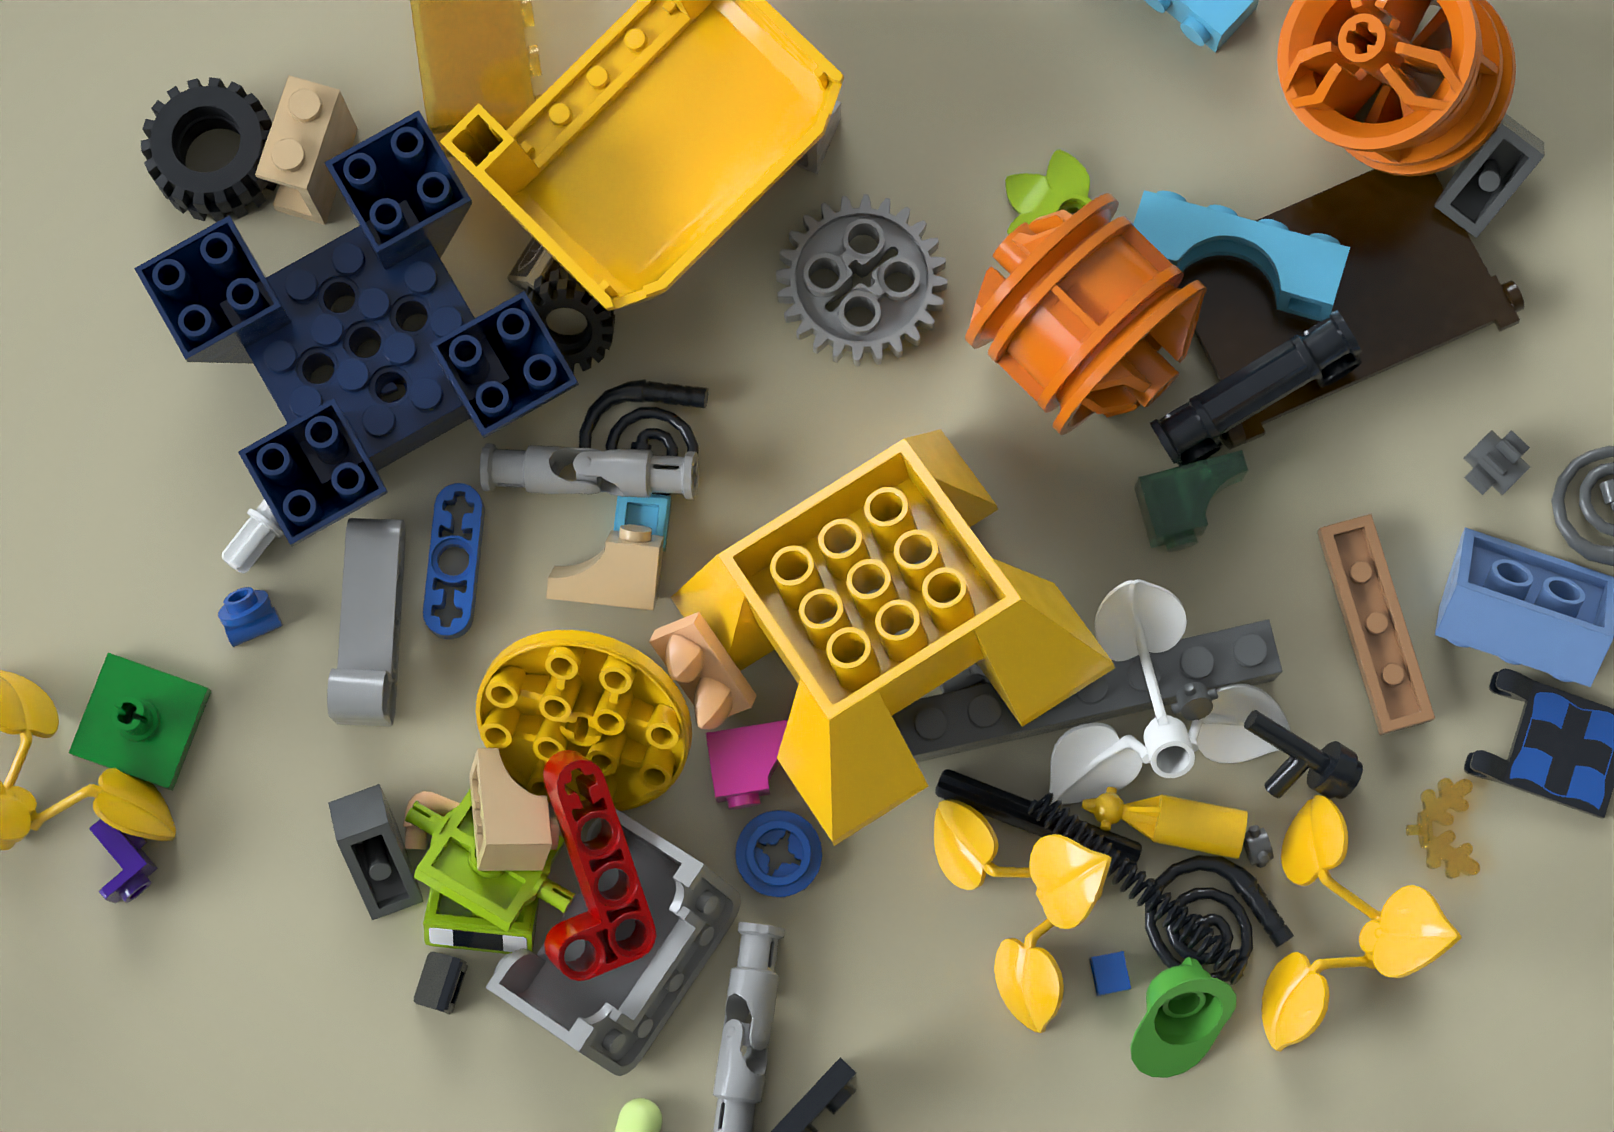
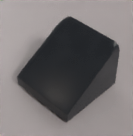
[414,952,468,1014]

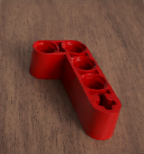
[543,750,657,981]

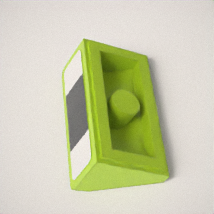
[423,887,539,954]

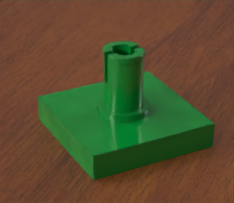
[68,653,212,791]

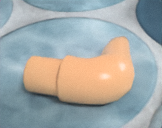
[403,791,460,850]

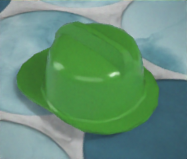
[1130,957,1237,1078]

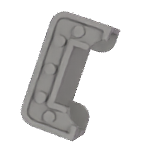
[485,808,741,1076]

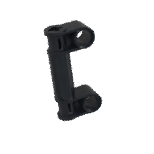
[1150,310,1362,471]

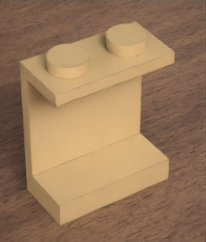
[255,75,358,225]

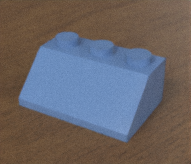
[1435,527,1614,687]

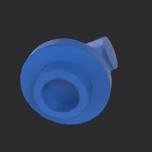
[218,587,283,647]

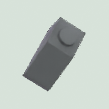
[1435,113,1545,238]
[328,784,423,920]

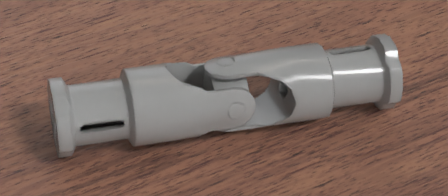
[480,443,699,500]
[713,922,785,1132]

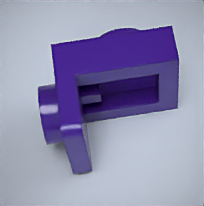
[89,819,158,903]

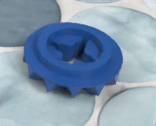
[735,810,822,898]

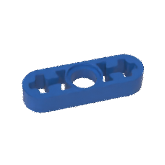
[423,483,485,640]

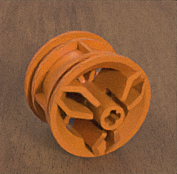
[1277,0,1516,176]
[965,193,1207,435]

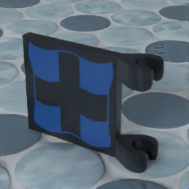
[1464,669,1614,819]

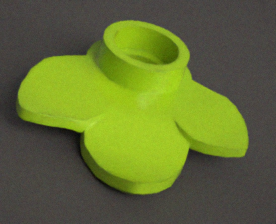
[1005,149,1092,235]

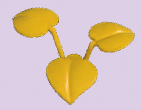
[0,670,176,850]
[1261,795,1462,1052]
[934,799,1112,1033]

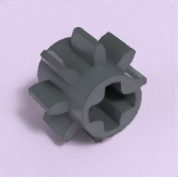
[1463,430,1530,495]

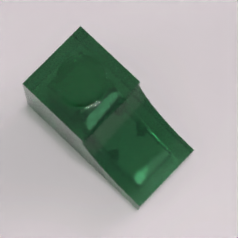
[1134,450,1248,552]

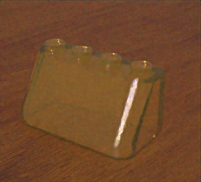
[410,0,542,157]

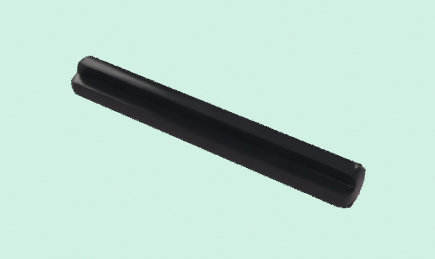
[935,769,1142,867]

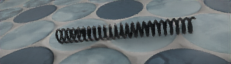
[1027,793,1248,985]

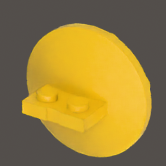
[475,630,692,811]

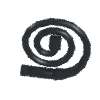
[579,379,708,496]
[1145,855,1294,982]

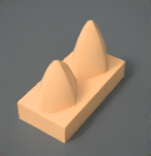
[649,612,757,730]

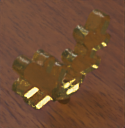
[1406,778,1480,879]

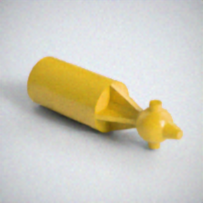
[1081,787,1248,859]

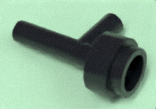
[1244,710,1363,799]

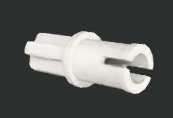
[222,499,284,574]

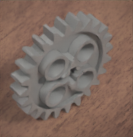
[776,194,948,366]

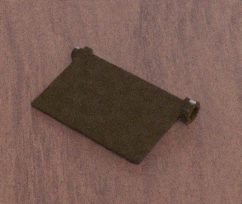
[1177,169,1525,450]

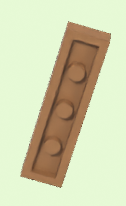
[1317,514,1435,736]

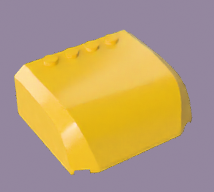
[440,0,844,311]

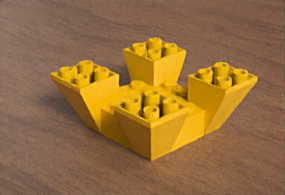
[671,429,1115,846]

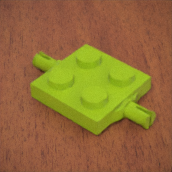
[405,789,576,932]

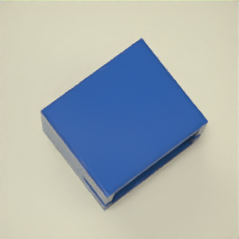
[1089,951,1131,996]

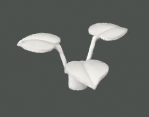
[1049,579,1291,804]

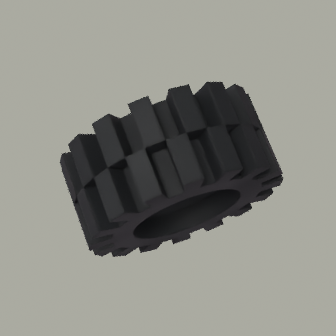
[525,270,616,374]

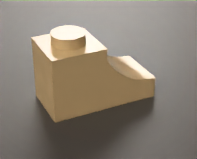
[546,524,664,610]
[469,748,559,871]

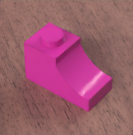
[705,720,788,810]

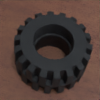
[141,77,277,222]

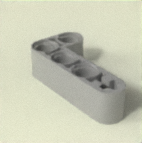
[327,518,405,726]

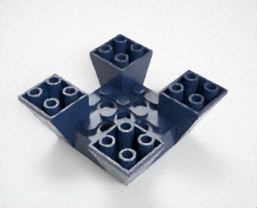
[134,110,579,547]

